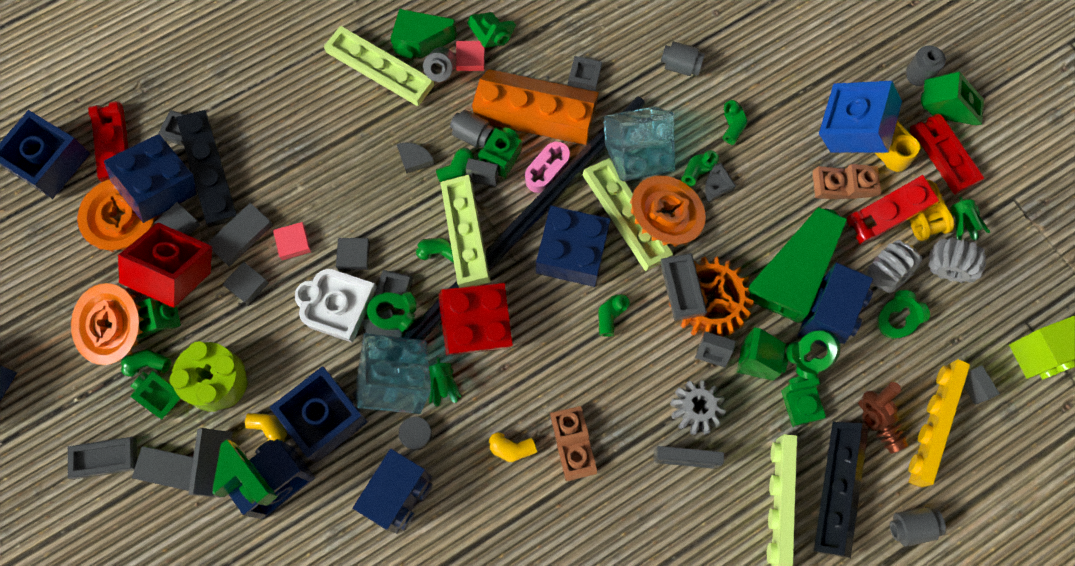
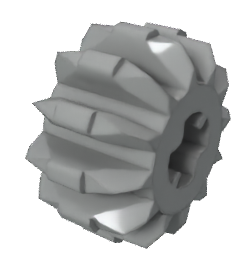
[928,237,986,283]
[867,240,922,293]
[670,380,726,435]

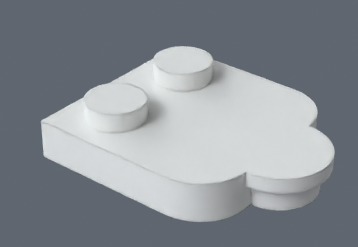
[295,269,377,343]

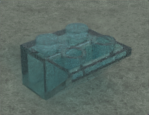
[604,106,675,182]
[356,333,431,414]

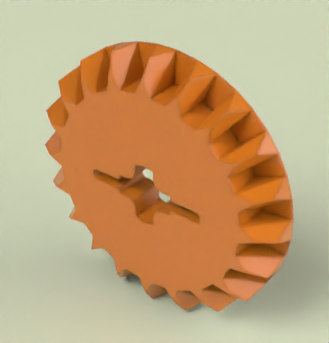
[630,176,706,247]
[77,179,158,252]
[71,283,144,365]

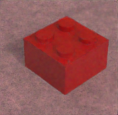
[118,222,212,308]
[439,283,513,356]

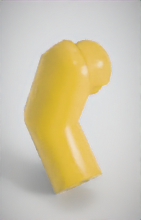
[245,413,287,443]
[489,432,537,462]

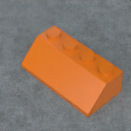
[472,69,599,145]

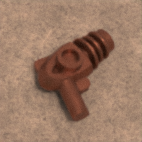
[858,382,908,454]

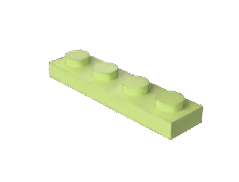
[324,26,435,107]
[582,158,673,272]
[440,174,491,288]
[767,434,797,566]

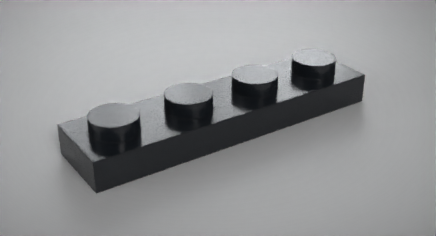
[176,110,237,227]
[814,422,869,559]

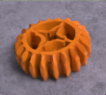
[669,256,754,337]

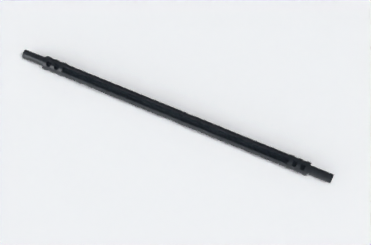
[351,96,645,403]

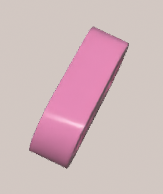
[525,142,570,193]

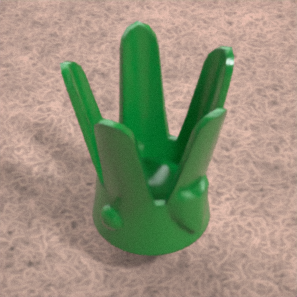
[951,196,991,241]
[427,357,462,407]

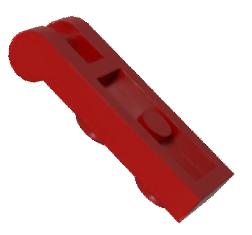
[88,101,129,182]
[910,114,985,195]
[846,175,940,245]

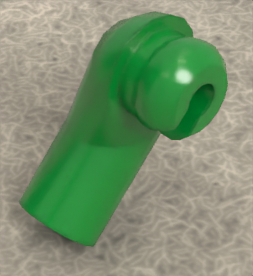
[722,100,747,145]

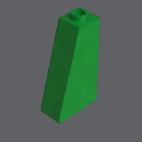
[748,207,847,324]

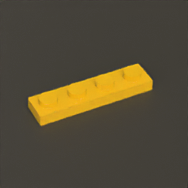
[908,359,970,488]

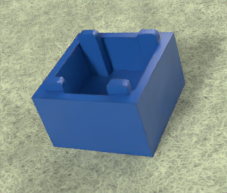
[819,81,902,153]

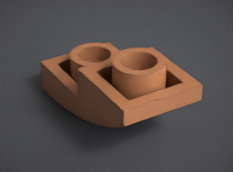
[812,164,881,199]
[550,406,597,481]

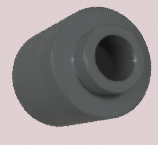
[661,41,705,76]
[906,45,946,86]
[423,47,456,82]
[450,110,495,148]
[890,507,946,547]

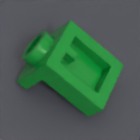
[467,12,516,48]
[137,298,181,338]
[130,370,181,420]
[781,376,826,427]

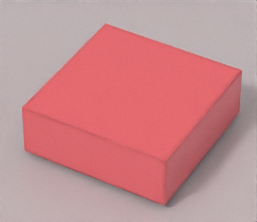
[456,41,485,71]
[273,222,311,261]

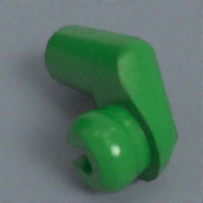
[436,148,474,182]
[681,150,719,186]
[416,238,454,263]
[598,294,630,337]
[121,349,171,377]

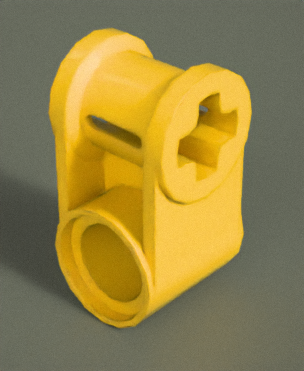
[875,120,920,172]
[909,179,954,241]

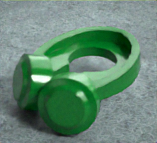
[877,290,930,339]
[367,292,417,332]
[786,330,841,380]

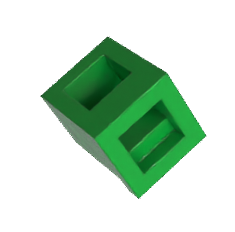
[478,128,522,179]

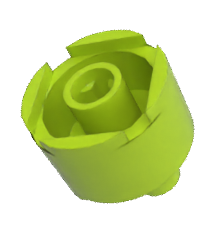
[170,341,247,412]

